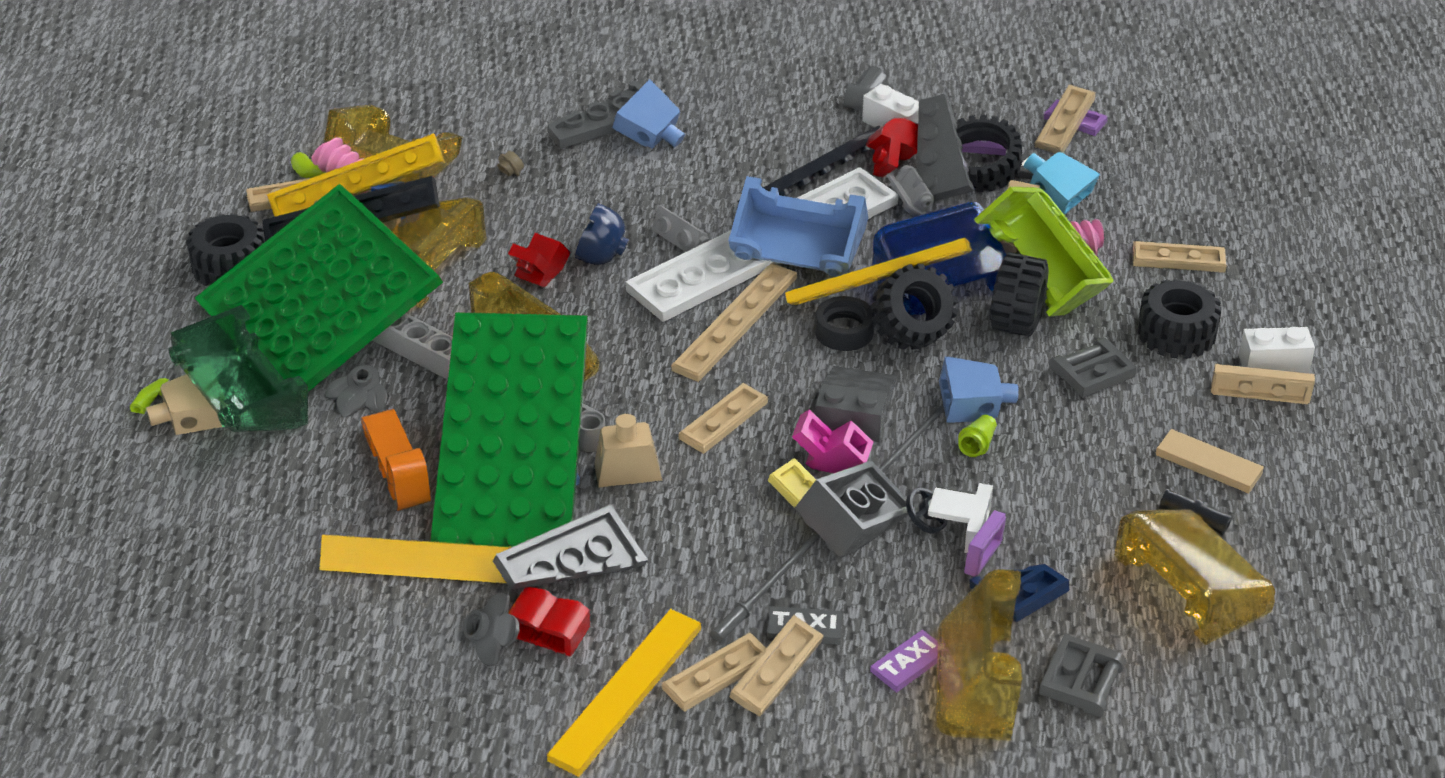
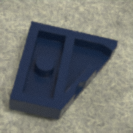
[969,564,1069,622]

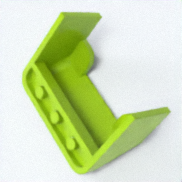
[974,187,1113,317]

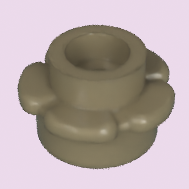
[498,151,524,177]

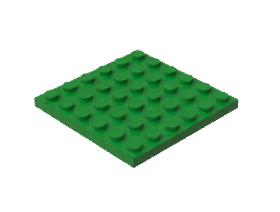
[195,183,443,404]

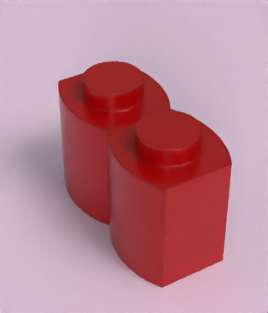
[508,587,590,656]

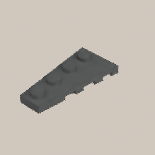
[548,80,642,149]

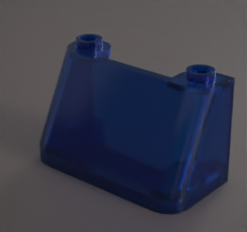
[872,201,1006,315]

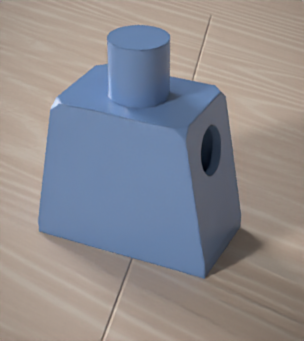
[612,79,685,148]
[939,357,1018,423]

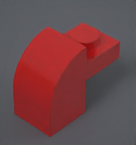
[866,118,918,177]
[508,232,571,287]

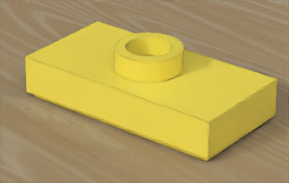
[768,458,816,508]

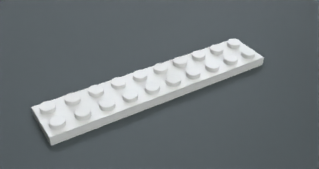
[626,167,898,322]

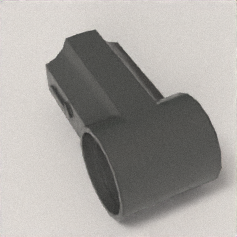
[844,66,887,112]

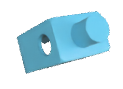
[1024,152,1100,215]

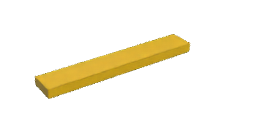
[267,133,445,217]
[785,238,972,305]
[320,534,511,583]
[547,609,701,777]

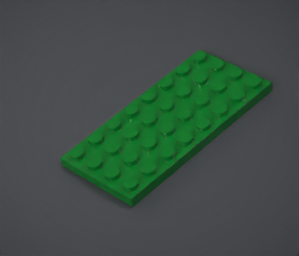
[430,312,588,547]

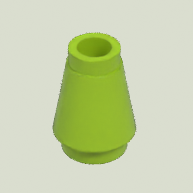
[958,415,997,457]

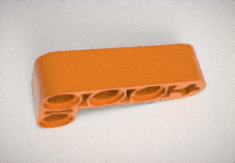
[361,409,431,511]

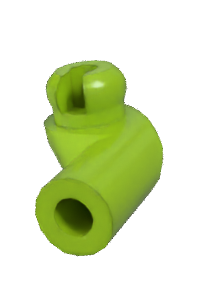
[291,152,326,178]
[130,378,169,414]

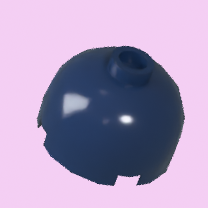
[574,203,629,265]

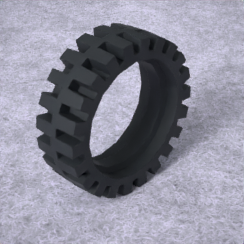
[956,115,1023,193]

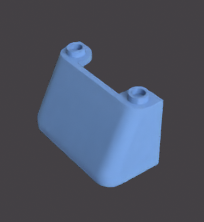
[728,176,868,276]

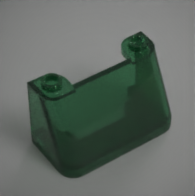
[168,305,308,432]

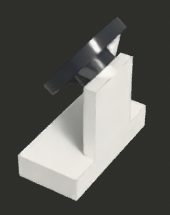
[906,483,993,553]

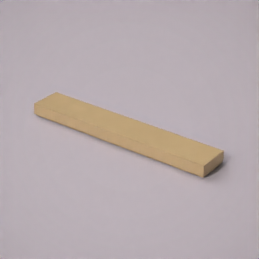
[671,263,797,382]

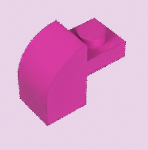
[792,409,874,473]

